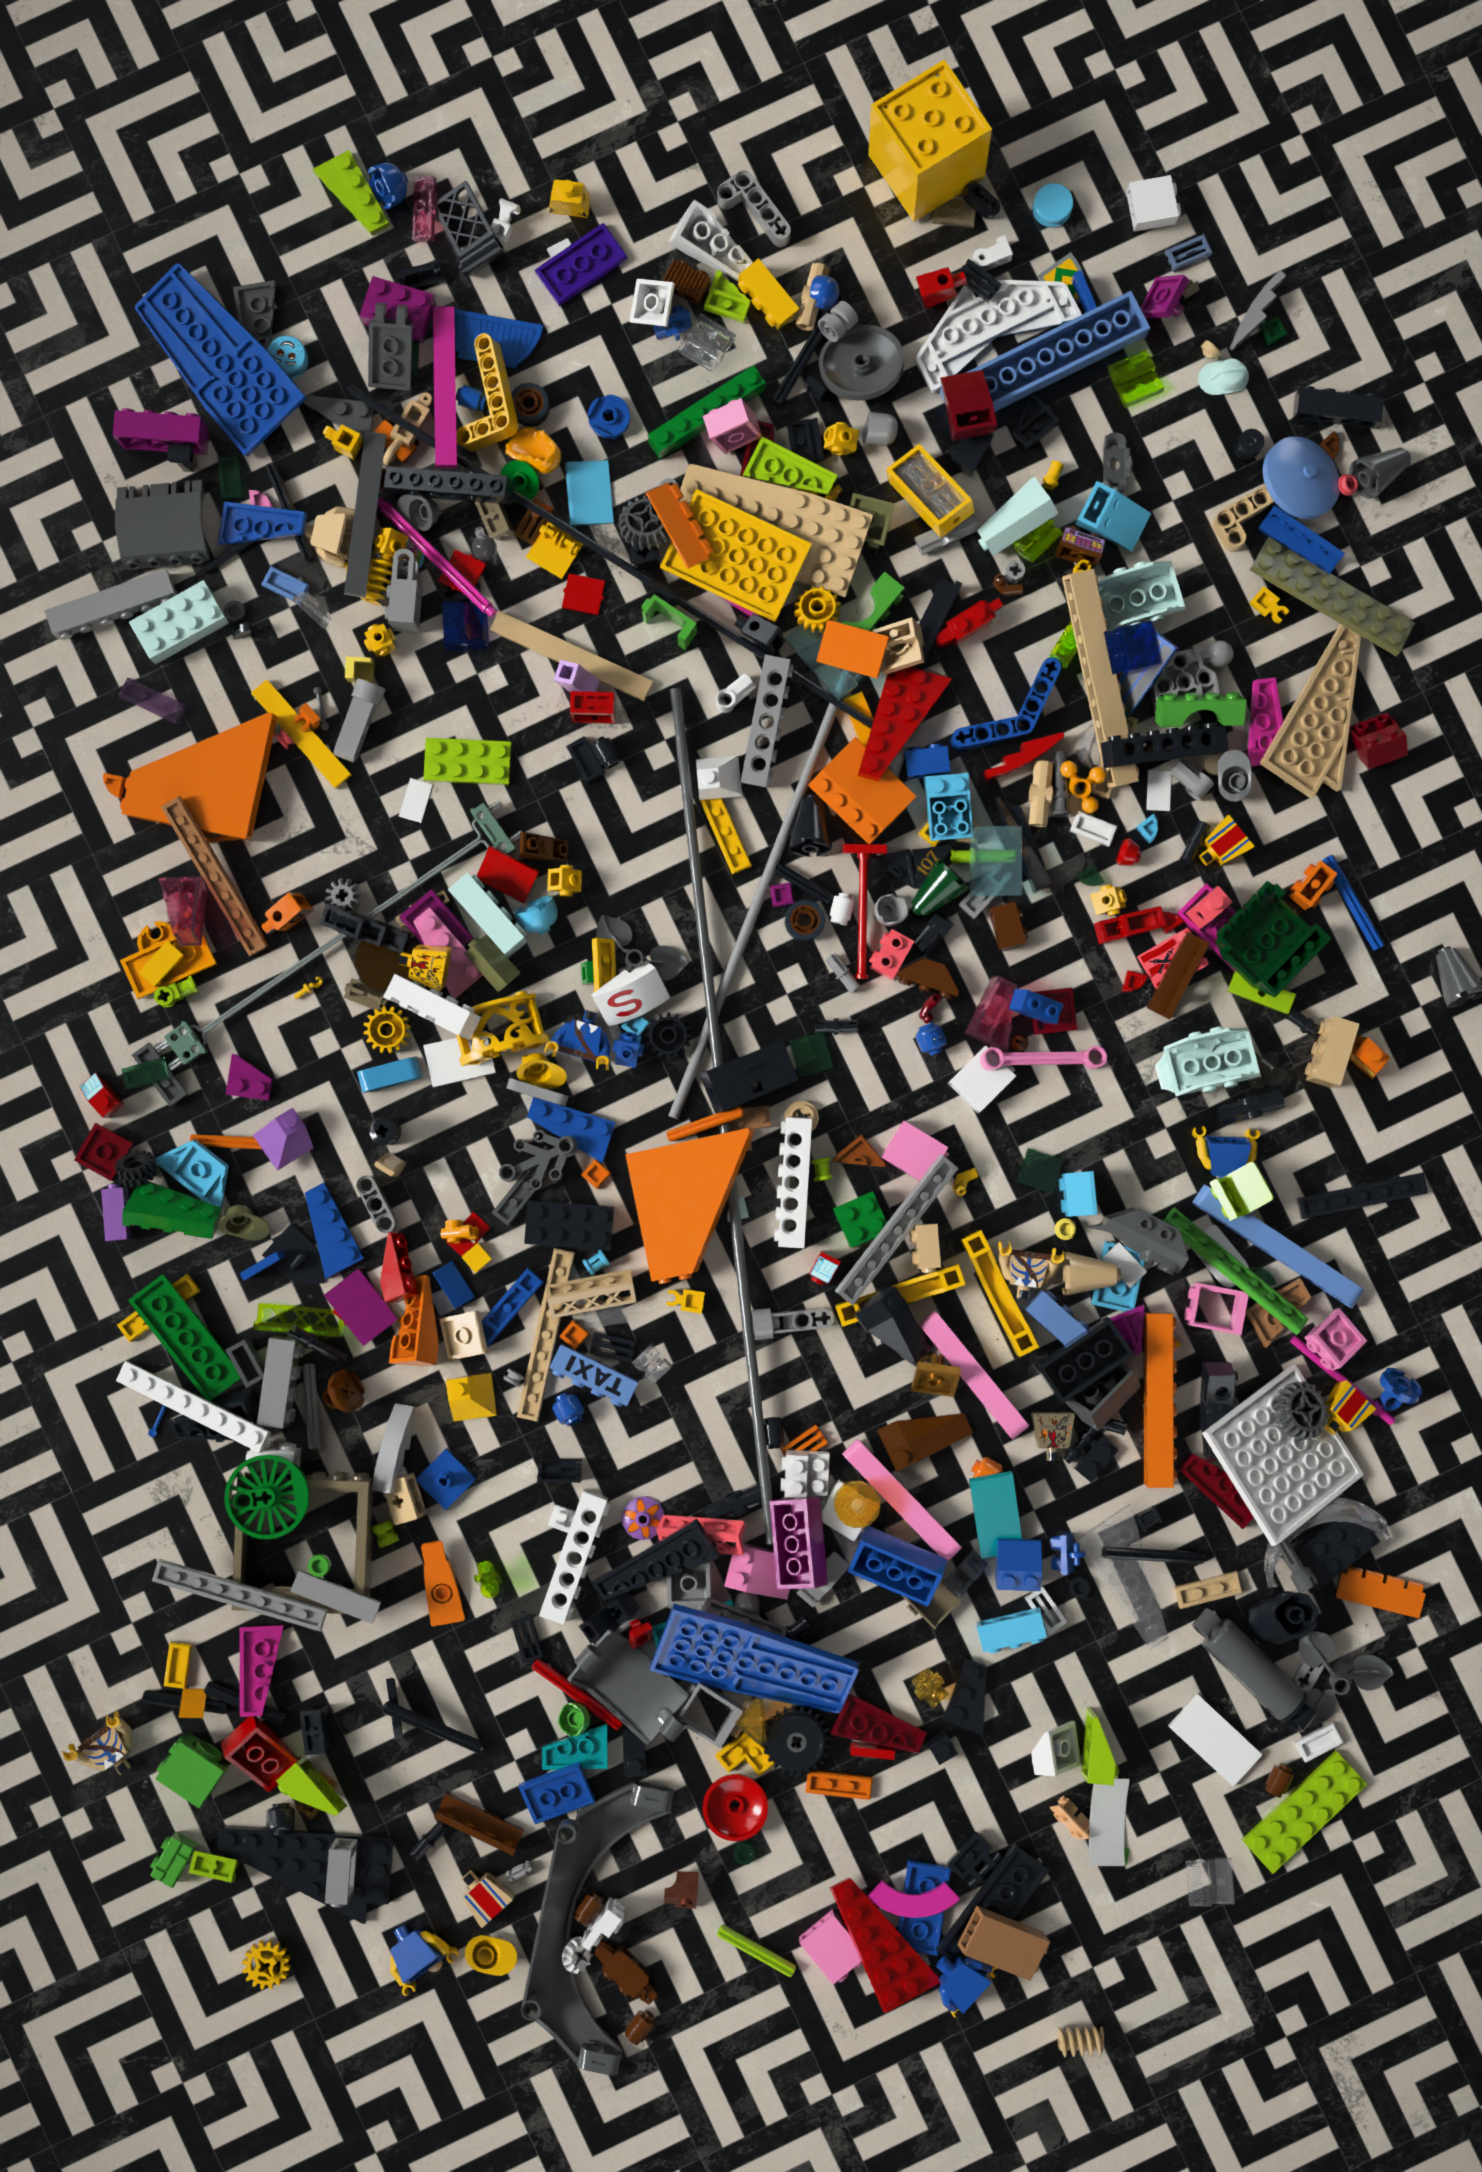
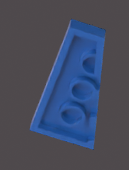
[217,501,307,545]
[527,1097,616,1163]
[305,1182,364,1279]

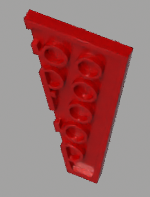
[858,667,952,781]

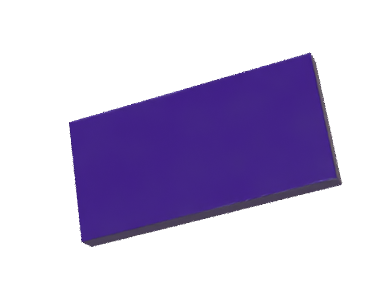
[534,222,628,306]

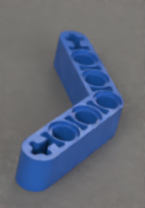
[951,657,1061,751]

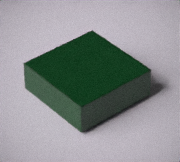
[1258,316,1288,346]

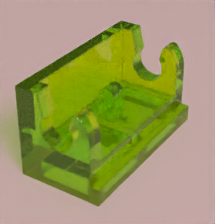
[1012,519,1063,563]

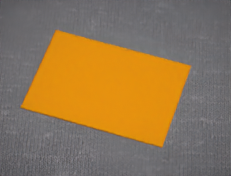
[179,1689,206,1718]

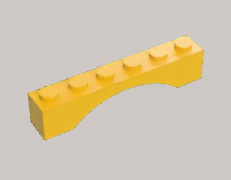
[960,1230,1039,1357]
[835,1264,966,1327]

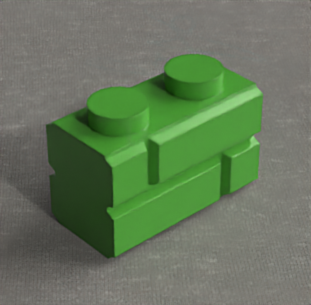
[150,1832,198,1888]

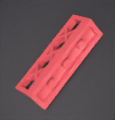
[656,1515,746,1555]

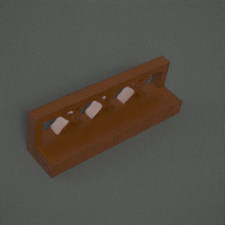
[1147,932,1210,1020]
[434,1792,524,1856]

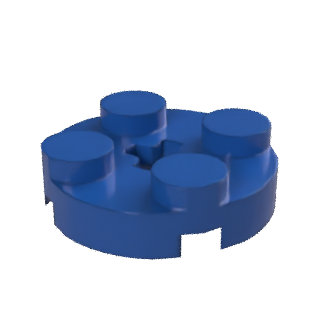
[588,395,630,439]

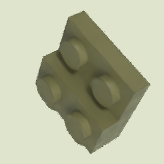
[850,493,895,549]

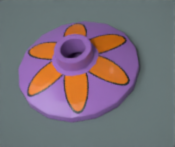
[622,1496,664,1540]

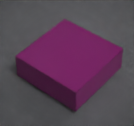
[769,882,794,908]

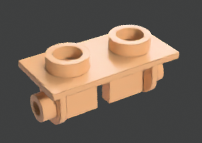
[1050,1796,1090,1840]

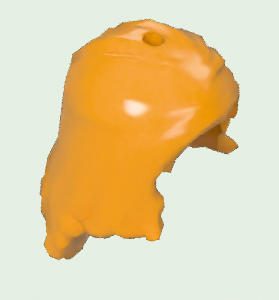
[505,426,561,474]

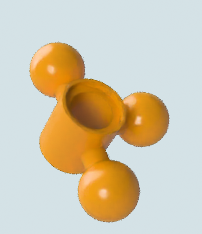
[1060,761,1106,813]

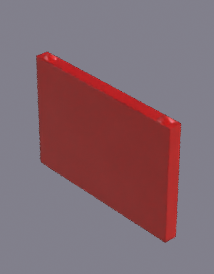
[476,845,539,904]

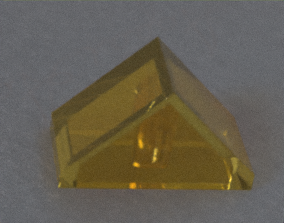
[735,1698,766,1744]

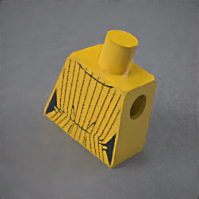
[548,179,591,218]

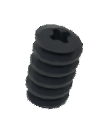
[369,1117,402,1146]

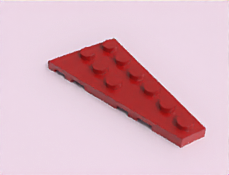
[829,1877,940,2013]

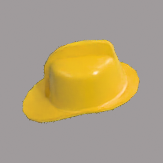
[516,1053,567,1089]
[465,1935,517,1976]

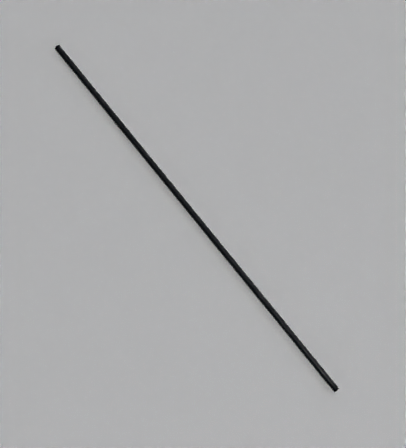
[347,385,874,729]

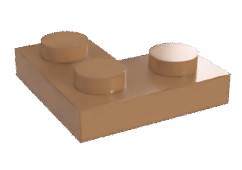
[730,1105,771,1151]

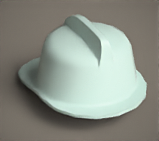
[1198,358,1249,395]

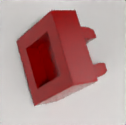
[628,1619,653,1649]

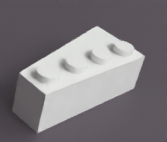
[383,974,481,1040]

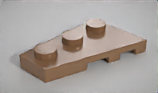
[1245,1278,1311,1348]

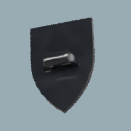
[262,1223,324,1284]

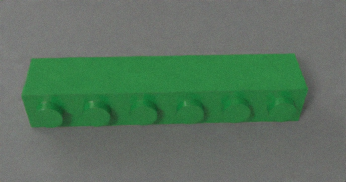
[647,365,765,460]

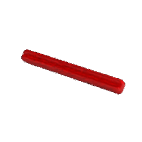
[532,1659,623,1730]

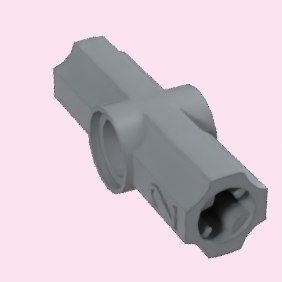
[914,513,980,555]

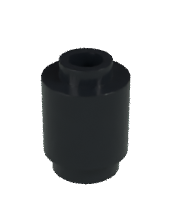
[591,736,621,770]
[763,1417,785,1449]

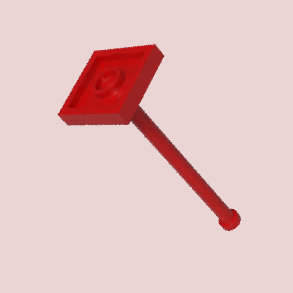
[842,844,887,979]

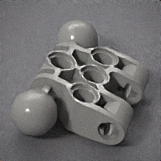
[1149,641,1233,716]

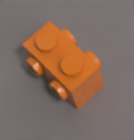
[1289,860,1337,910]

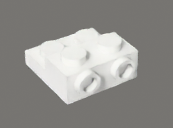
[780,1450,830,1498]
[581,1897,626,1951]

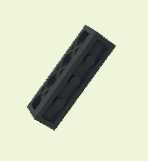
[919,578,962,665]

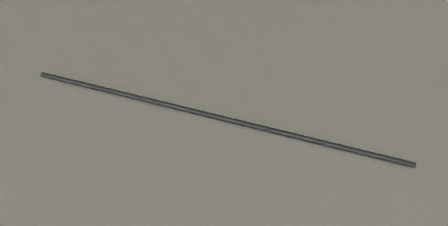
[670,688,773,1544]

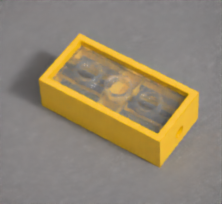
[886,444,974,538]

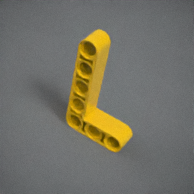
[456,333,519,452]

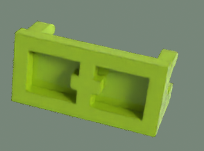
[188,1851,239,1882]

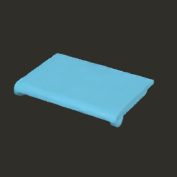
[565,460,614,527]

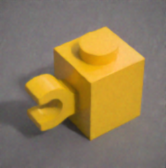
[323,424,364,460]

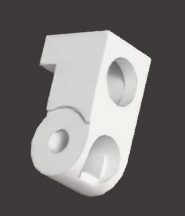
[972,235,1013,271]

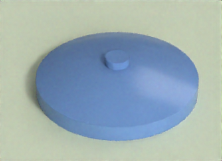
[1263,437,1340,519]

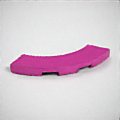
[867,1880,960,1918]

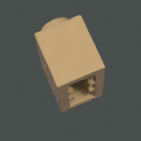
[383,1473,427,1525]

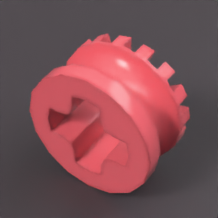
[274,728,294,750]

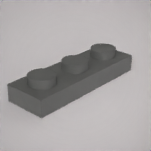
[132,1042,188,1107]

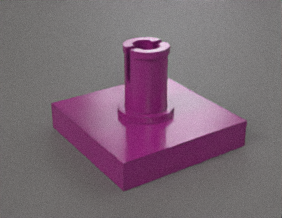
[1140,275,1189,318]

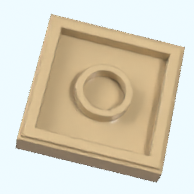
[439,1310,488,1361]

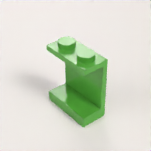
[641,594,697,650]

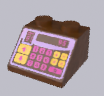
[1055,526,1106,569]

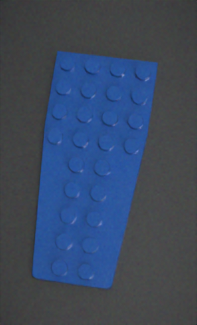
[135,264,307,457]
[650,1604,859,1713]

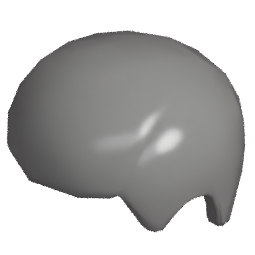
[874,894,909,927]

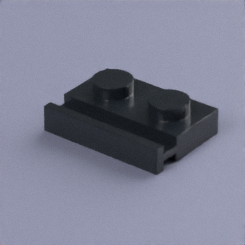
[787,418,824,463]

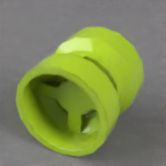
[371,1519,399,1548]

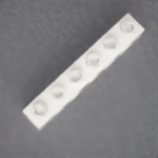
[774,1116,812,1248]
[539,1489,610,1624]

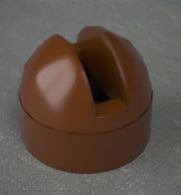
[1011,1035,1029,1052]

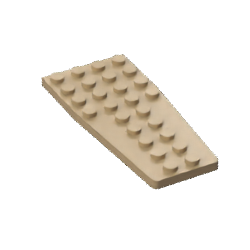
[678,464,874,598]

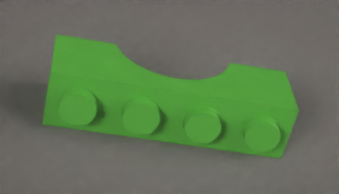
[842,572,904,632]
[1155,692,1247,727]

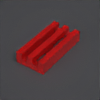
[850,1742,895,1760]

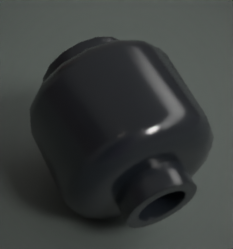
[266,1803,295,1836]

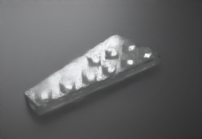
[1077,1504,1168,1650]

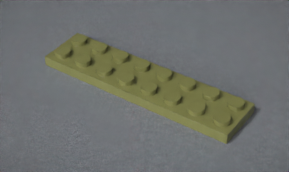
[1250,537,1415,657]

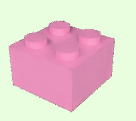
[703,398,763,454]

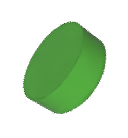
[308,1554,331,1577]

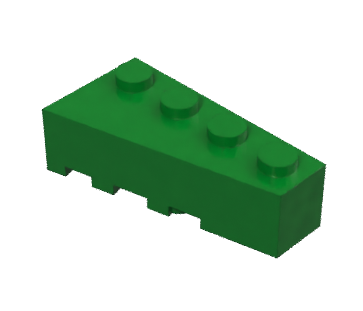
[122,1181,222,1239]

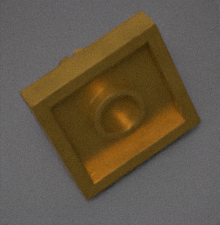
[911,1354,961,1397]

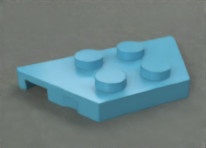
[154,1139,229,1208]

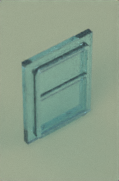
[970,825,1022,897]

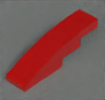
[983,732,1065,782]

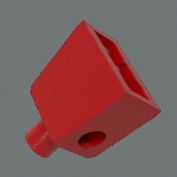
[916,267,967,309]

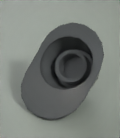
[396,495,443,531]
[1217,750,1252,802]

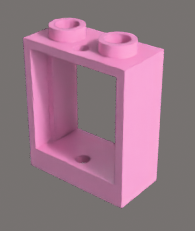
[1184,1282,1249,1335]

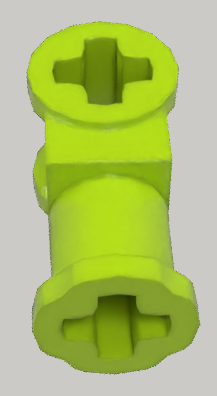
[154,975,199,1008]

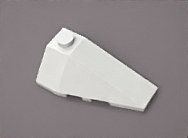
[668,200,753,281]

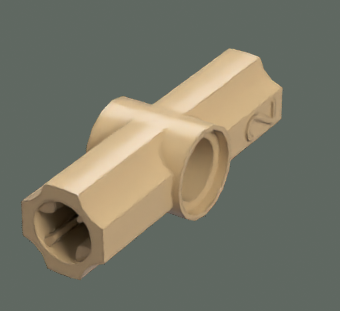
[796,263,830,331]
[1028,760,1053,827]

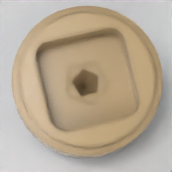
[1201,340,1221,360]

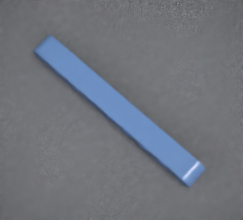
[1192,1185,1364,1308]

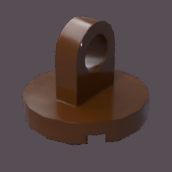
[322,1369,365,1413]

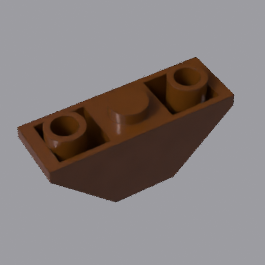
[519,832,569,862]
[895,958,959,1000]

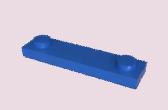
[481,1268,544,1347]

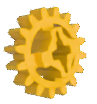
[242,1939,291,1990]

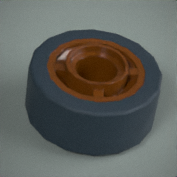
[511,383,550,427]
[784,900,825,942]

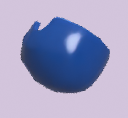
[810,275,839,310]

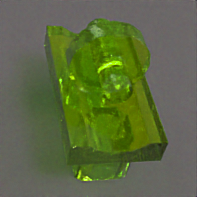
[474,1561,502,1599]

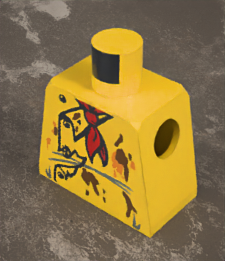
[399,945,452,991]

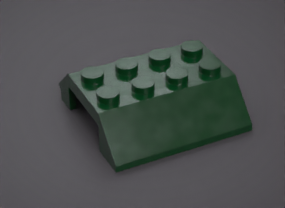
[1215,881,1332,998]

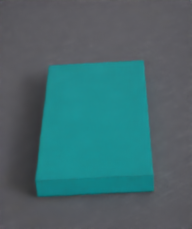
[969,1471,1022,1559]

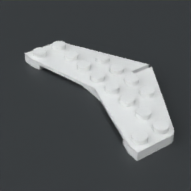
[916,279,1082,393]

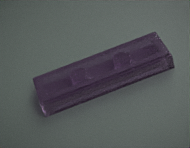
[118,677,186,725]

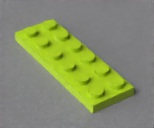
[1241,1750,1368,1874]

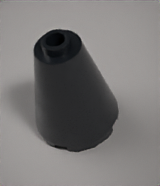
[789,795,832,857]

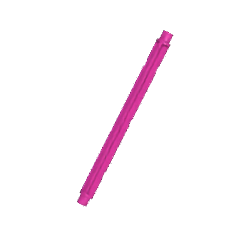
[377,497,497,618]

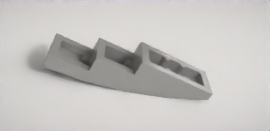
[1229,270,1286,351]
[371,1403,416,1494]

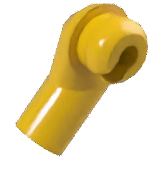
[952,1168,978,1196]

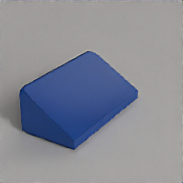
[433,1261,475,1309]

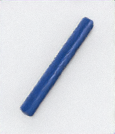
[1322,855,1384,950]

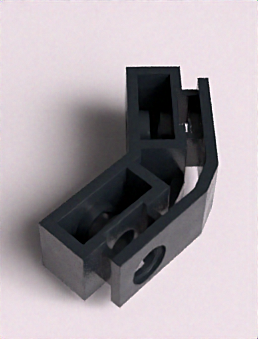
[1200,1362,1239,1461]

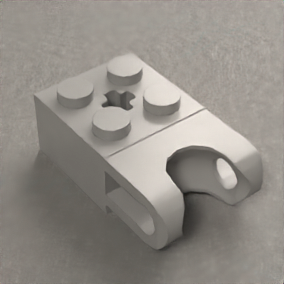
[385,549,422,633]

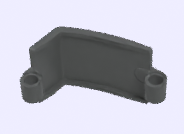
[567,1629,690,1745]

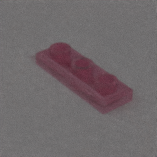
[412,176,437,243]

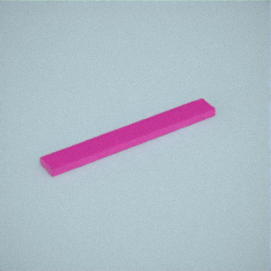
[433,306,457,468]

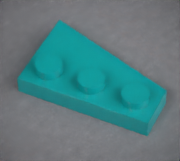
[542,1723,608,1770]

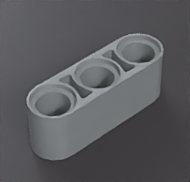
[356,1175,398,1233]

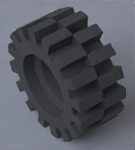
[115,1150,158,1187]

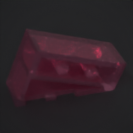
[159,876,208,946]
[964,976,1017,1053]

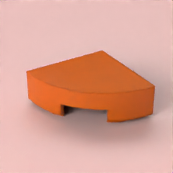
[103,773,126,799]

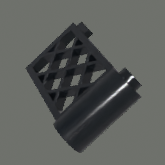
[431,180,505,276]

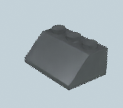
[1065,1364,1141,1431]

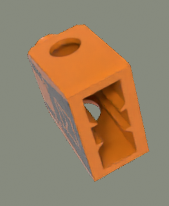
[261,892,314,935]

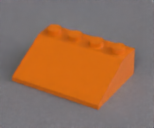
[808,737,917,844]

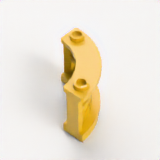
[456,991,549,1066]

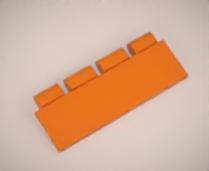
[646,483,714,569]
[1334,1566,1426,1618]

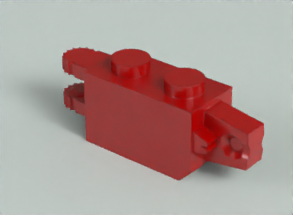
[935,598,1003,648]

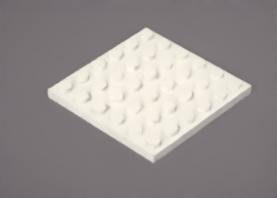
[1202,1364,1364,1546]

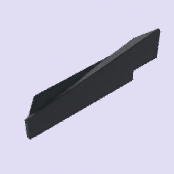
[994,796,1054,894]

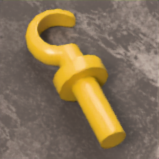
[294,976,323,1000]

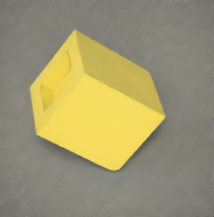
[345,656,375,683]

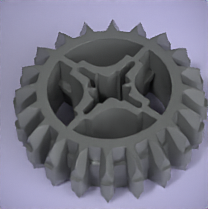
[618,494,670,551]
[1272,1381,1330,1440]

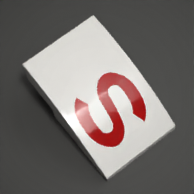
[591,961,670,1026]

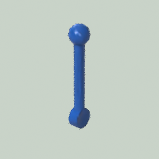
[148,1405,167,1437]

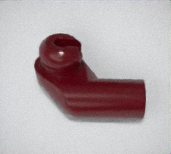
[919,994,941,1024]

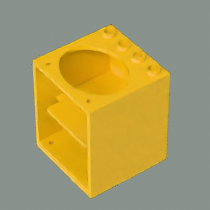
[868,59,992,222]

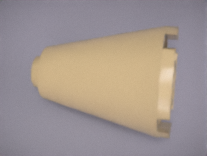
[1062,1252,1121,1295]

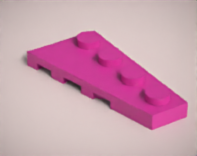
[1247,677,1283,767]
[240,1625,284,1717]

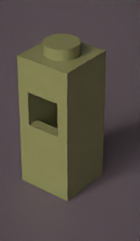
[464,934,520,992]

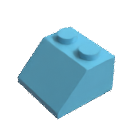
[1059,1171,1098,1217]

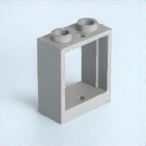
[677,1682,744,1748]
[325,1838,358,1907]

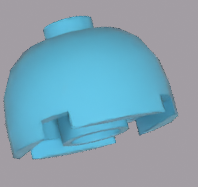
[513,896,558,935]

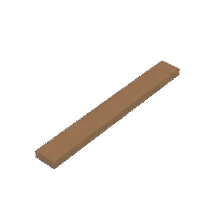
[161,796,269,957]

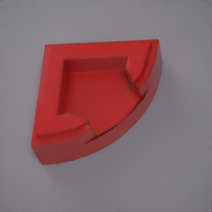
[1162,912,1184,934]
[1121,970,1148,992]

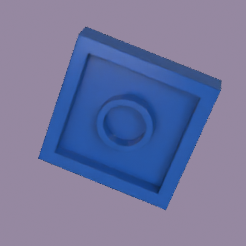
[416,1448,477,1510]

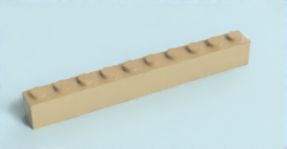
[1062,569,1139,788]

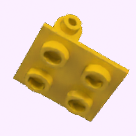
[526,521,583,579]

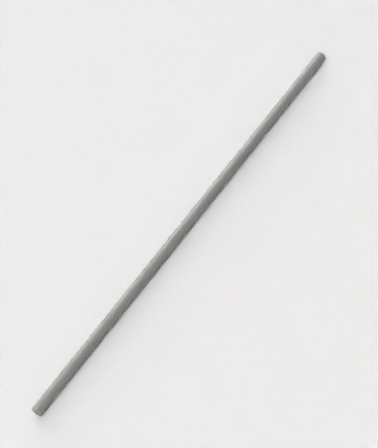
[668,669,853,1120]

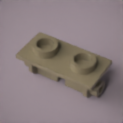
[344,978,389,1012]

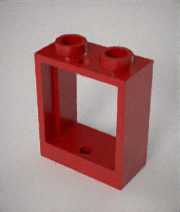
[570,691,616,724]

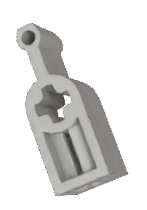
[796,1549,850,1607]

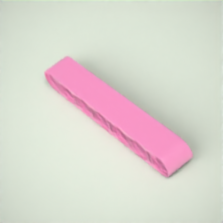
[918,1311,1029,1440]
[842,1439,962,1562]

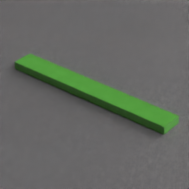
[1163,1207,1309,1335]

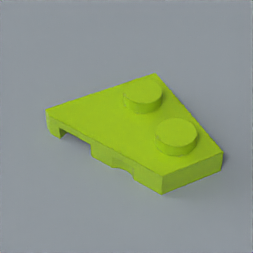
[704,270,751,324]

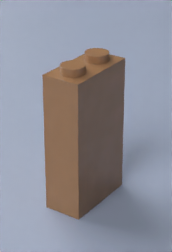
[957,1906,1050,1981]

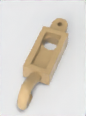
[383,392,432,467]

